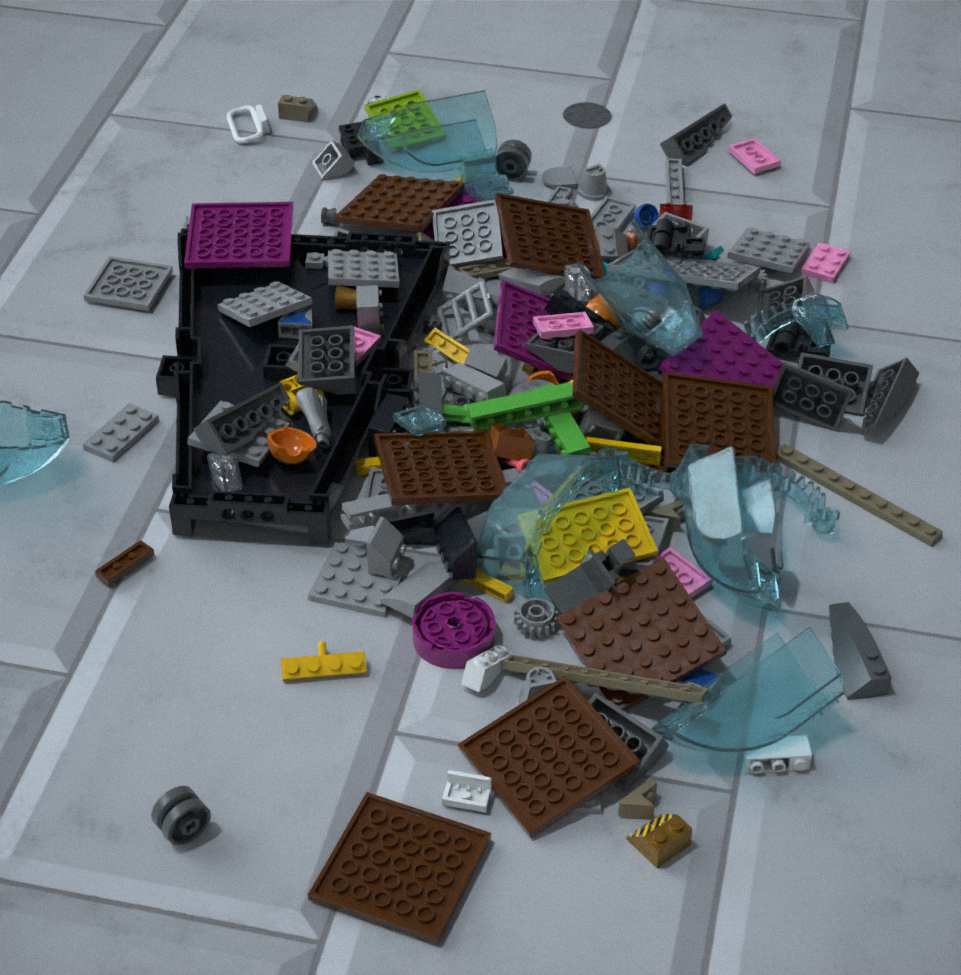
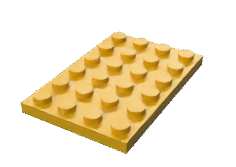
[518,488,658,584]

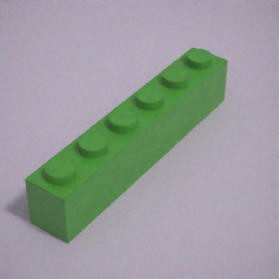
[467,382,584,431]
[532,383,592,468]

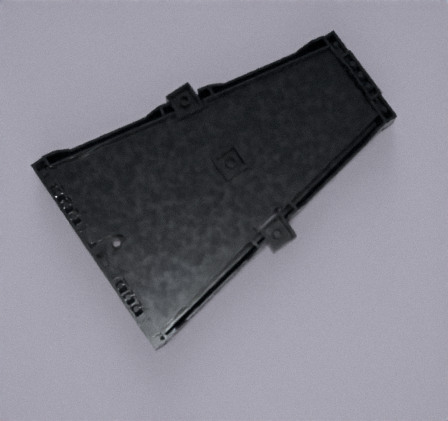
[156,228,450,544]

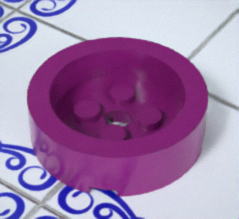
[412,592,495,669]

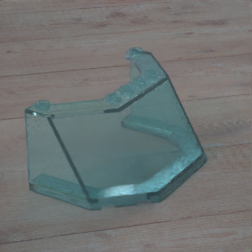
[477,454,622,599]

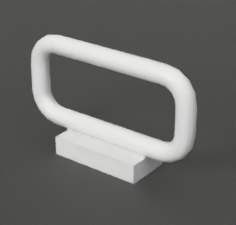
[227,104,270,144]

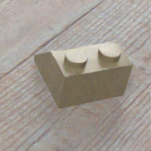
[278,95,317,122]

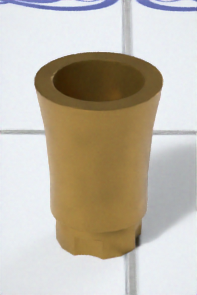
[334,285,357,310]

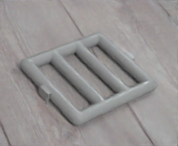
[436,281,494,340]

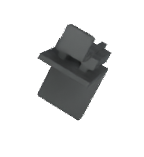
[719,513,782,574]
[544,539,635,614]

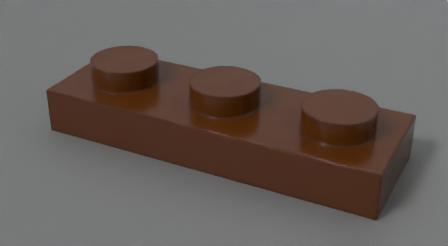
[95,540,155,586]

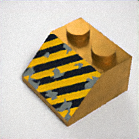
[626,814,693,868]

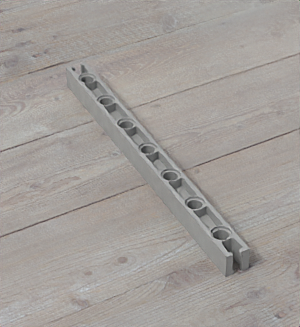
[341,452,604,531]

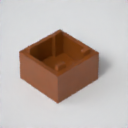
[489,422,536,461]

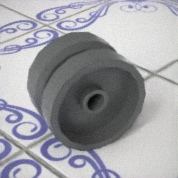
[493,139,532,181]
[151,786,211,845]

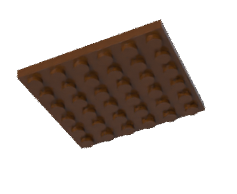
[334,174,465,232]
[495,193,607,282]
[572,329,664,453]
[663,371,777,482]
[374,430,510,506]
[556,558,727,711]
[457,676,641,838]
[308,792,491,945]

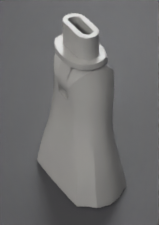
[295,387,331,449]

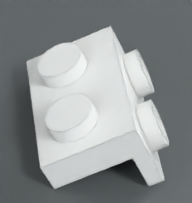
[442,770,492,812]

